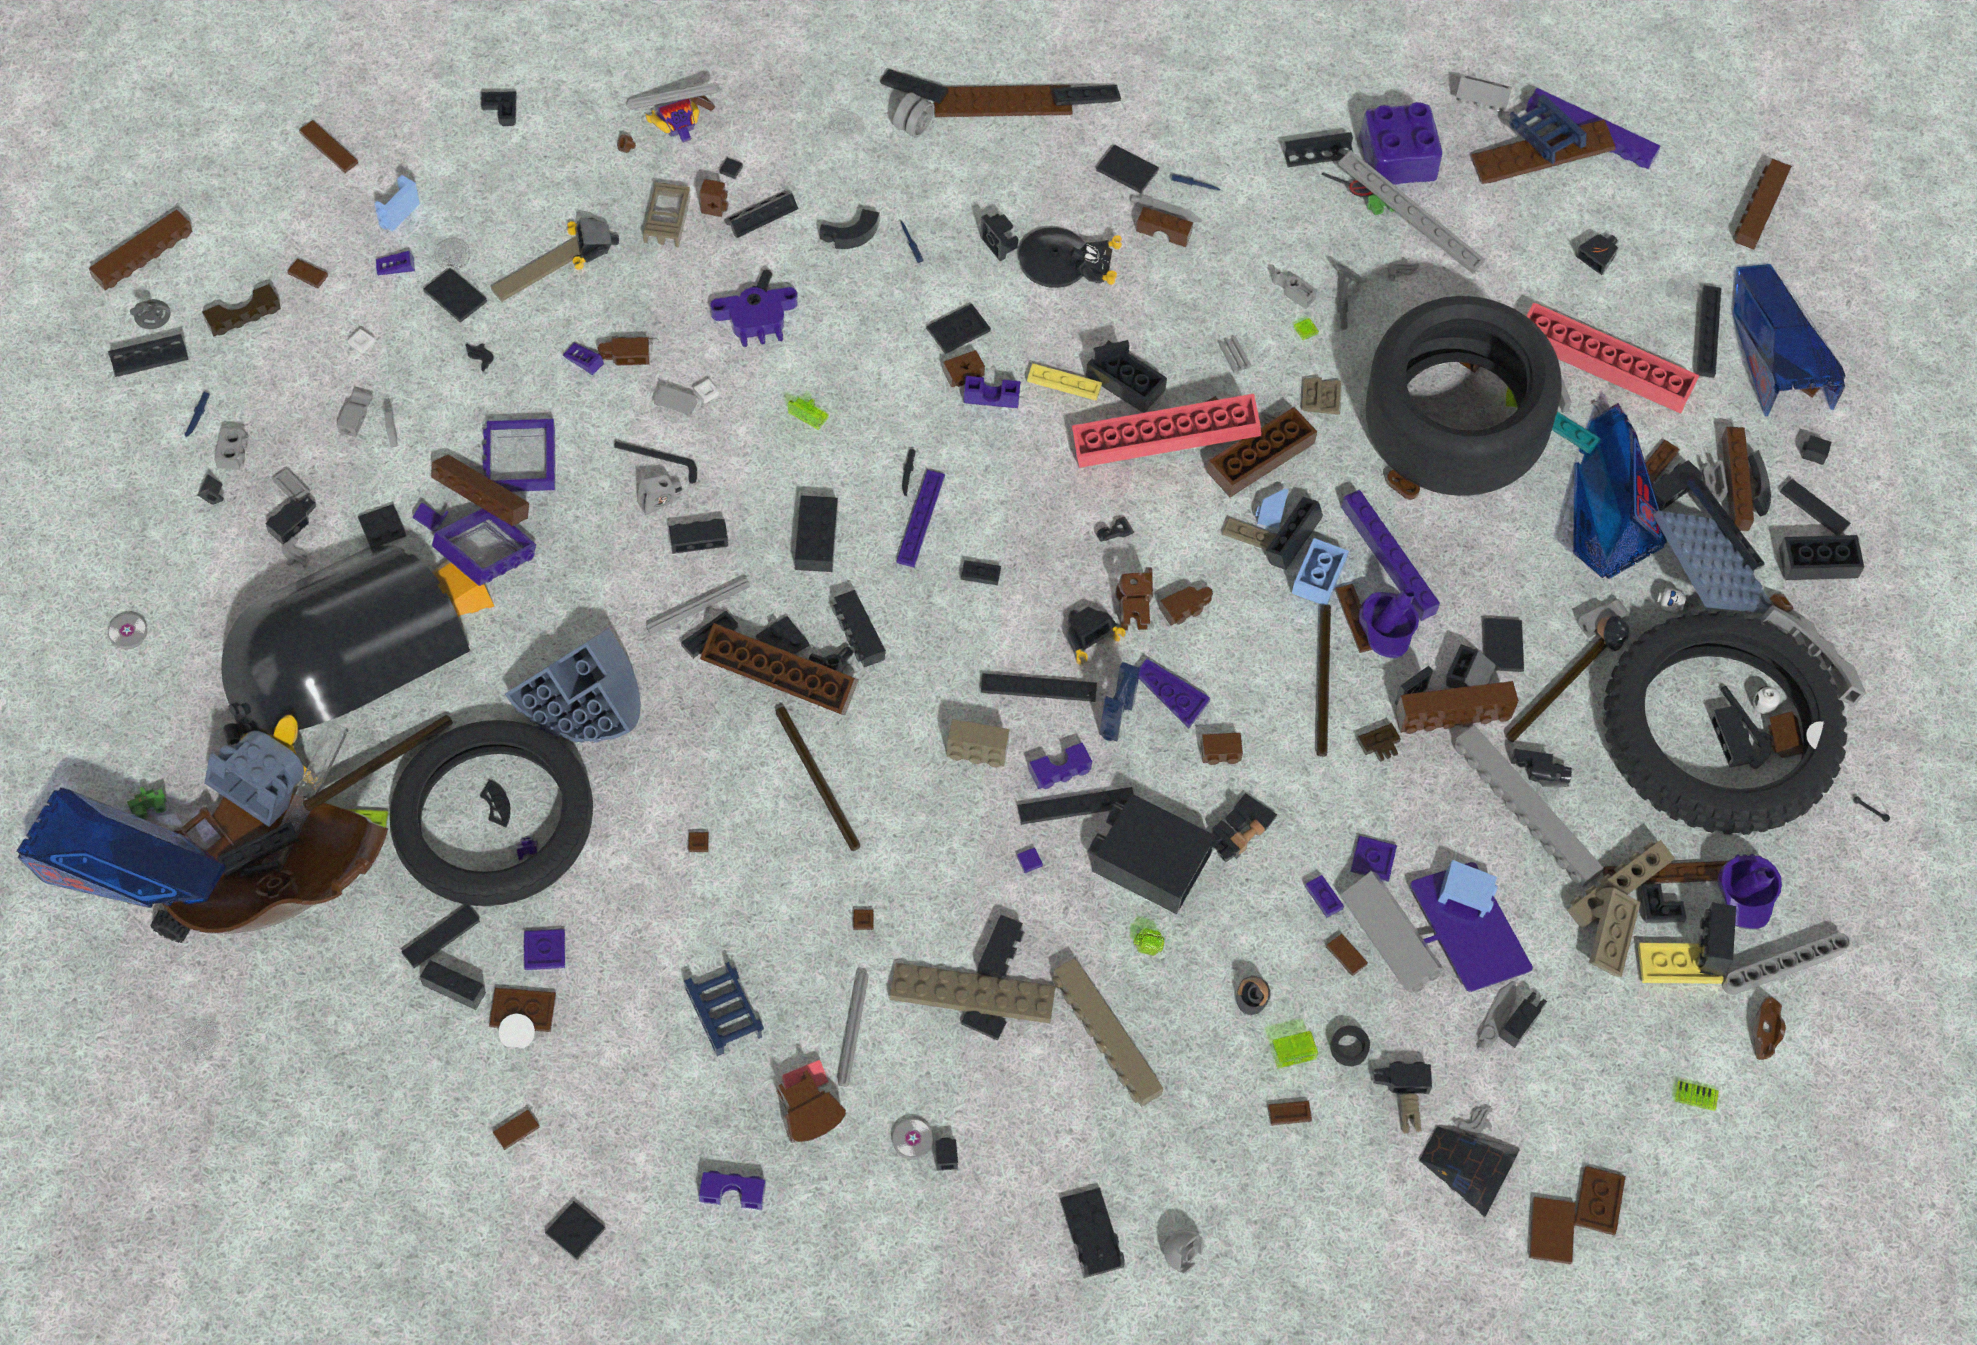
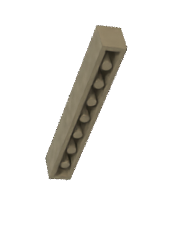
[1052,958,1163,1107]

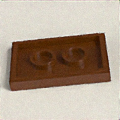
[489,988,556,1032]
[1574,1166,1626,1236]
[1529,1197,1576,1264]

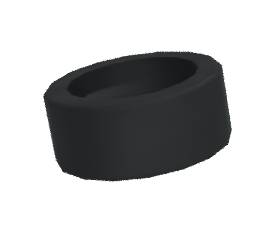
[1330,1025,1370,1067]

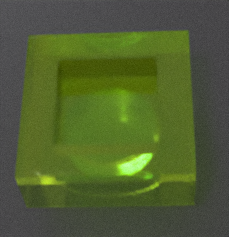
[1294,318,1319,340]

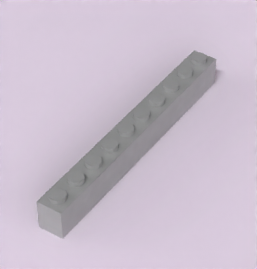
[1455,725,1604,888]

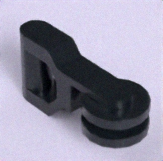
[1096,517,1134,542]

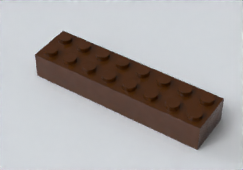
[700,623,859,715]

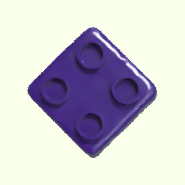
[1359,102,1442,185]

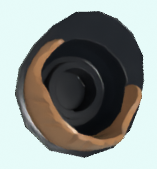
[1597,616,1630,651]
[1236,975,1271,1015]

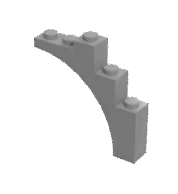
[1760,605,1866,707]

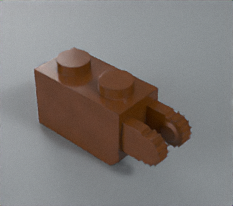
[597,337,650,366]
[1159,586,1213,626]

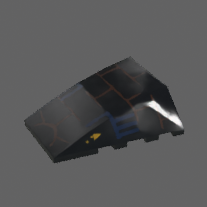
[1419,1126,1520,1218]

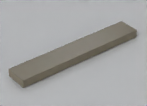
[491,237,581,302]

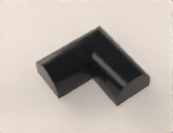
[481,91,517,126]
[1640,884,1687,923]

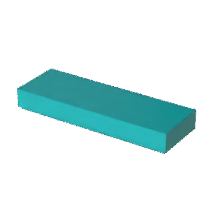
[1552,411,1601,454]

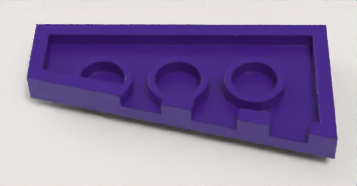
[1139,659,1211,729]

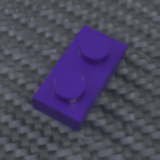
[1305,875,1344,918]

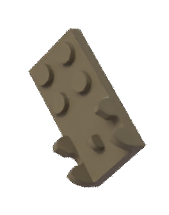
[1589,888,1641,977]

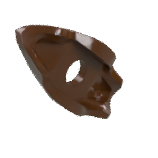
[1753,996,1786,1060]

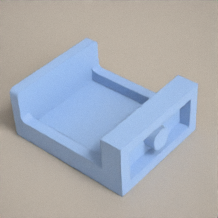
[374,175,420,232]
[1438,860,1498,918]

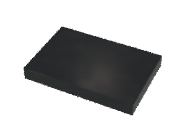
[1096,145,1159,194]
[926,303,991,354]
[1483,618,1524,672]

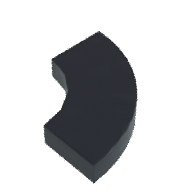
[480,780,511,828]

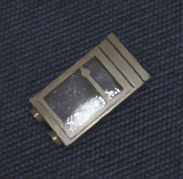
[643,182,690,247]

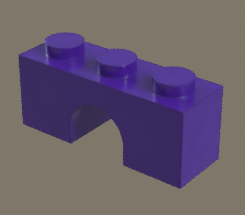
[964,376,1021,409]
[1029,742,1092,789]
[699,1170,766,1210]

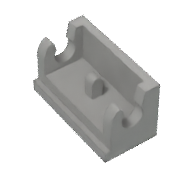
[654,385,697,417]
[1700,461,1728,502]

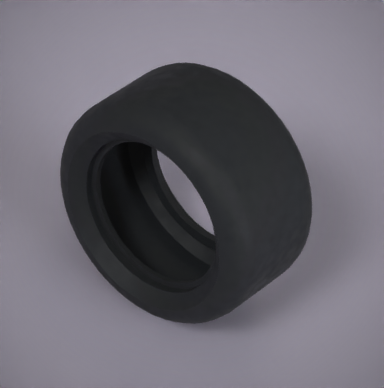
[1365,296,1562,496]

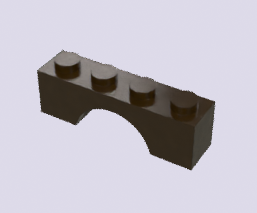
[202,284,281,337]

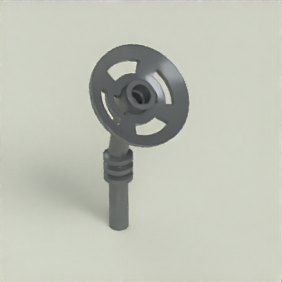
[1335,263,1366,330]
[130,299,171,329]

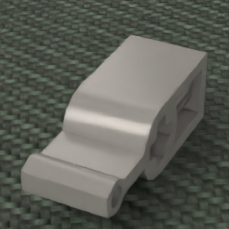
[1272,269,1317,309]
[337,390,373,437]
[1578,599,1630,638]

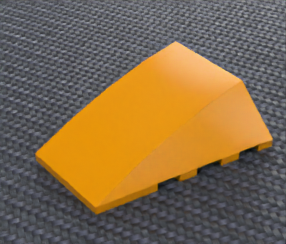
[432,559,495,617]

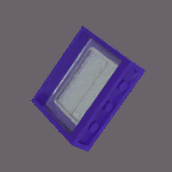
[483,419,555,492]
[432,509,537,586]

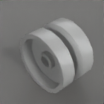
[893,93,934,138]

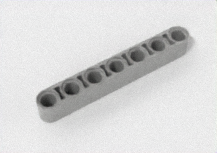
[1722,933,1850,995]

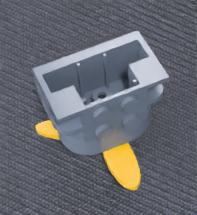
[204,715,319,827]

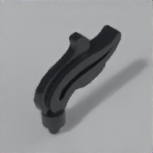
[465,344,494,371]

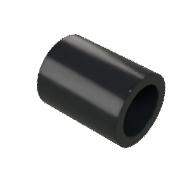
[223,723,241,745]

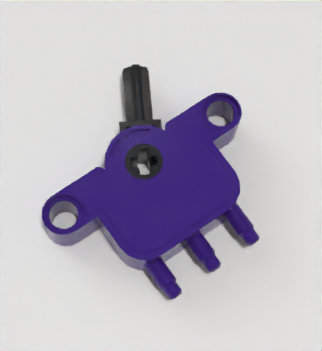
[710,269,798,347]

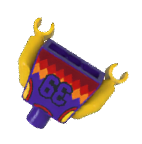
[645,99,700,143]

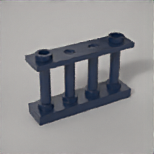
[1509,94,1586,164]
[1099,661,1141,742]
[684,962,764,1057]

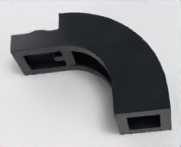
[820,209,880,249]

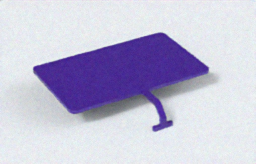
[1410,862,1533,992]

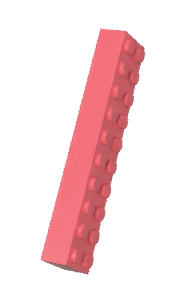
[1526,303,1700,414]
[1072,394,1261,468]

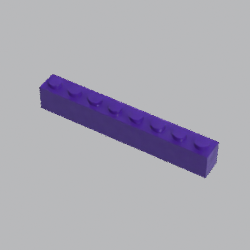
[1525,88,1661,169]
[1341,489,1440,621]

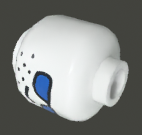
[1657,587,1687,613]

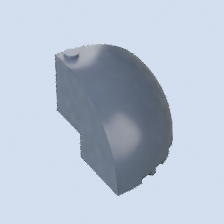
[505,628,641,743]

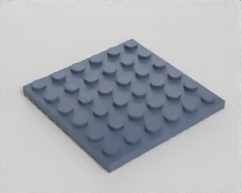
[1653,511,1772,614]

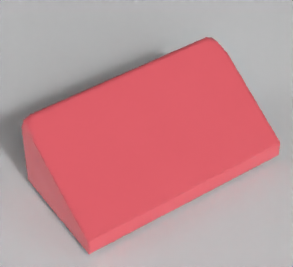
[782,1060,828,1089]

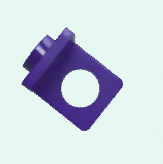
[413,503,449,531]
[516,837,538,860]

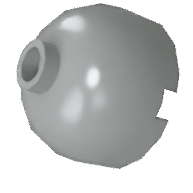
[1164,1230,1204,1274]

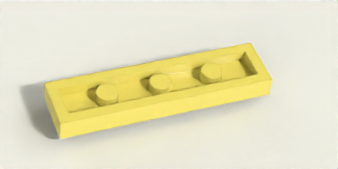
[1027,364,1102,401]

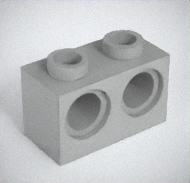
[214,428,248,470]

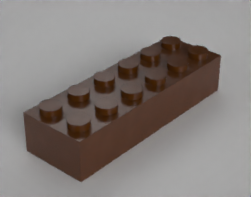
[1207,407,1318,497]
[1395,681,1519,734]

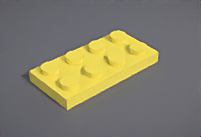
[1638,943,1723,984]

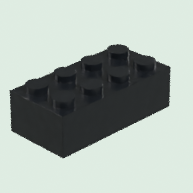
[1086,340,1167,413]
[795,495,838,572]
[1779,535,1865,580]

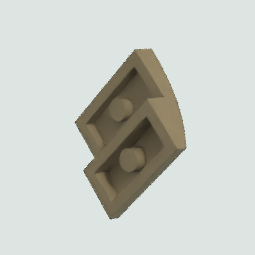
[1302,377,1342,415]

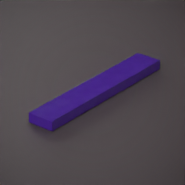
[896,470,945,568]

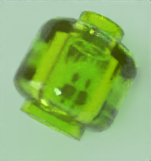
[1133,928,1165,956]

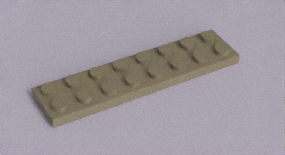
[889,963,1056,1024]

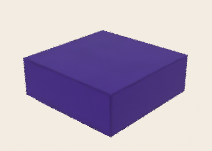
[1017,848,1043,873]

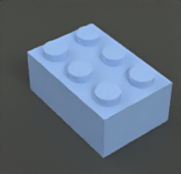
[1292,538,1349,605]

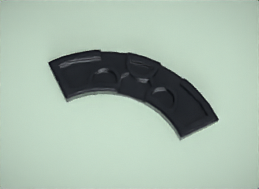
[1748,450,1771,517]

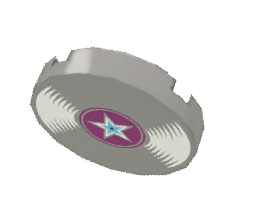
[108,614,148,650]
[892,1119,934,1160]

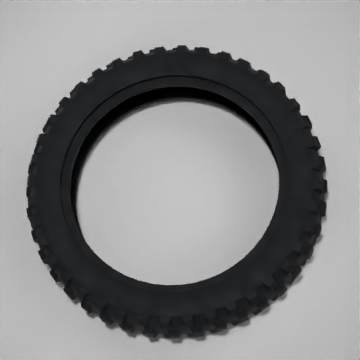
[1603,611,1847,835]

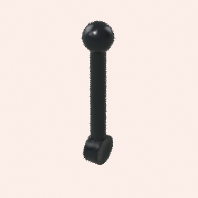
[1853,796,1890,822]

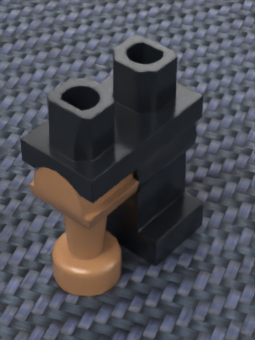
[1212,802,1265,862]

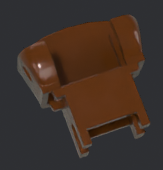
[1115,567,1153,631]
[776,1070,846,1143]

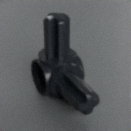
[808,646,853,673]

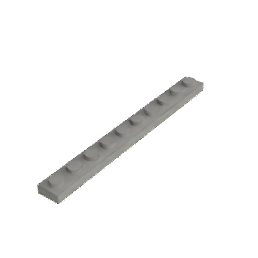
[1338,150,1485,274]

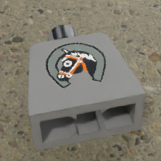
[637,475,682,515]

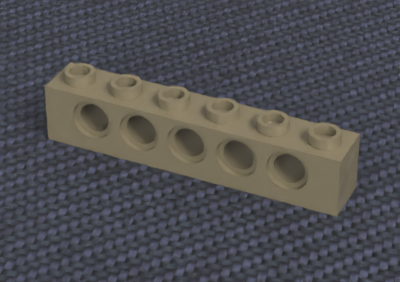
[1567,840,1675,929]

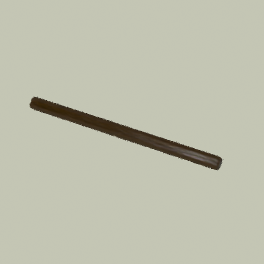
[1317,604,1331,757]
[1506,636,1607,742]
[776,706,860,851]
[303,715,453,811]

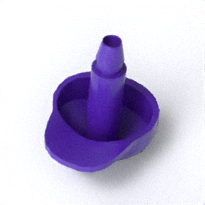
[1359,588,1419,658]
[1718,854,1782,929]

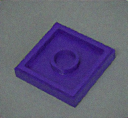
[1350,835,1397,882]
[524,929,565,970]

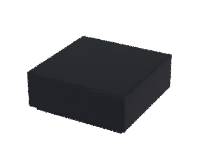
[719,157,743,179]

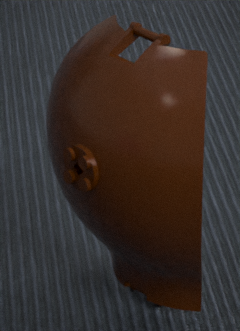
[146,794,388,934]

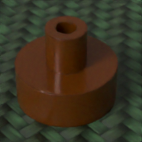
[617,134,636,153]

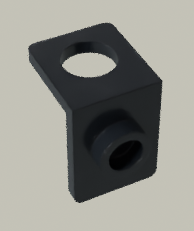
[197,475,224,505]

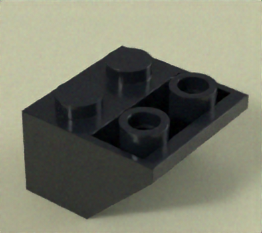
[1446,644,1496,688]

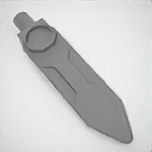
[1131,195,1202,223]
[1478,981,1516,1052]

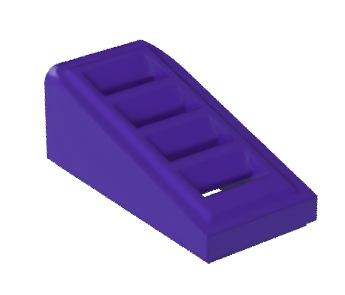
[376,251,415,275]
[563,343,604,375]

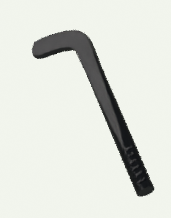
[614,441,697,484]
[1720,686,1771,769]

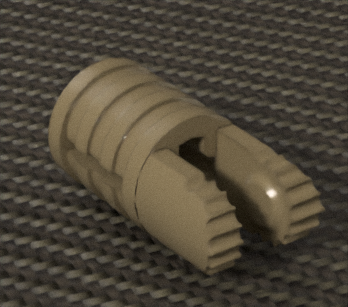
[1400,1094,1422,1134]

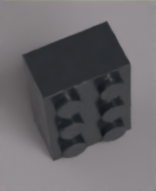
[1697,902,1736,977]

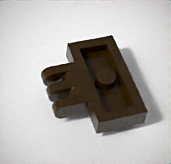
[1357,723,1401,762]

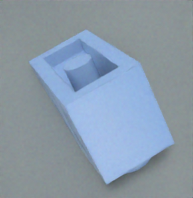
[1255,489,1289,529]

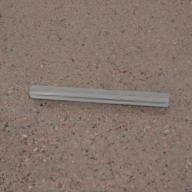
[627,83,719,110]
[646,578,750,634]
[838,972,869,1087]

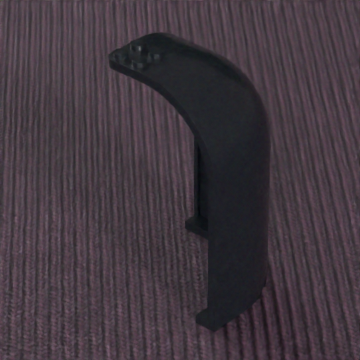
[221,546,470,736]

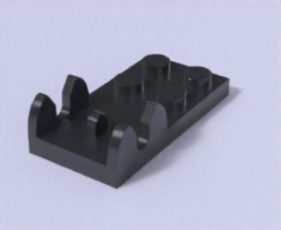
[1060,1188,1125,1278]

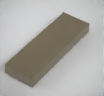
[1222,518,1277,550]

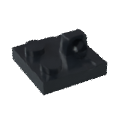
[756,616,809,654]

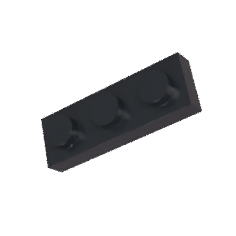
[681,611,738,659]

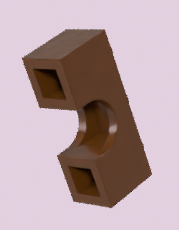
[1136,206,1194,247]

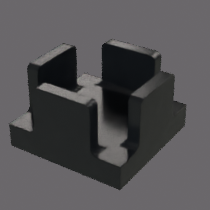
[980,214,1018,261]

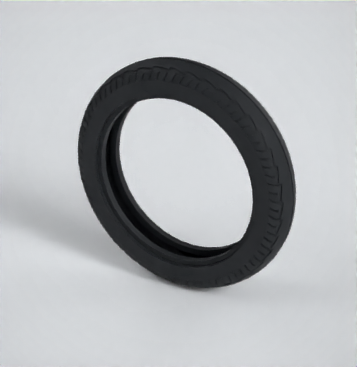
[390,720,593,906]

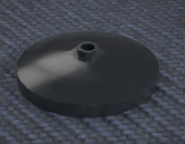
[1019,227,1085,288]

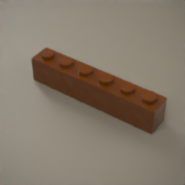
[1734,158,1792,250]
[89,209,193,291]
[1722,427,1754,531]
[431,454,529,526]

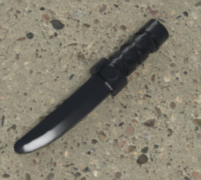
[902,449,916,496]

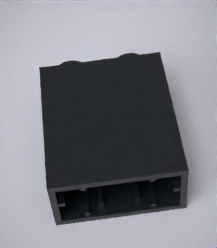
[1088,794,1216,914]

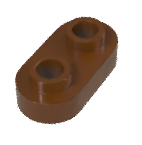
[1386,470,1420,500]

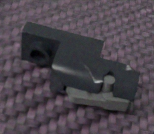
[1511,749,1572,787]

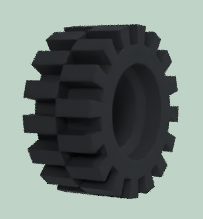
[150,910,190,943]

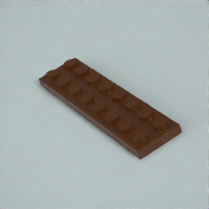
[934,85,1073,117]
[1471,119,1616,184]

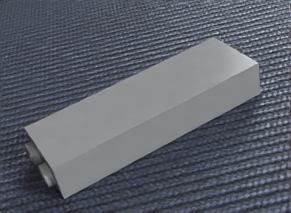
[1340,871,1444,993]

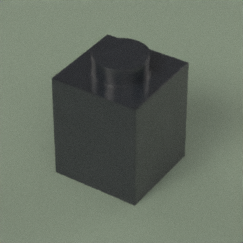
[1801,435,1832,465]
[935,1137,958,1171]

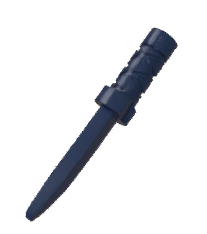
[1171,174,1221,191]
[901,221,924,263]
[185,392,210,437]

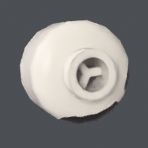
[1753,686,1781,714]

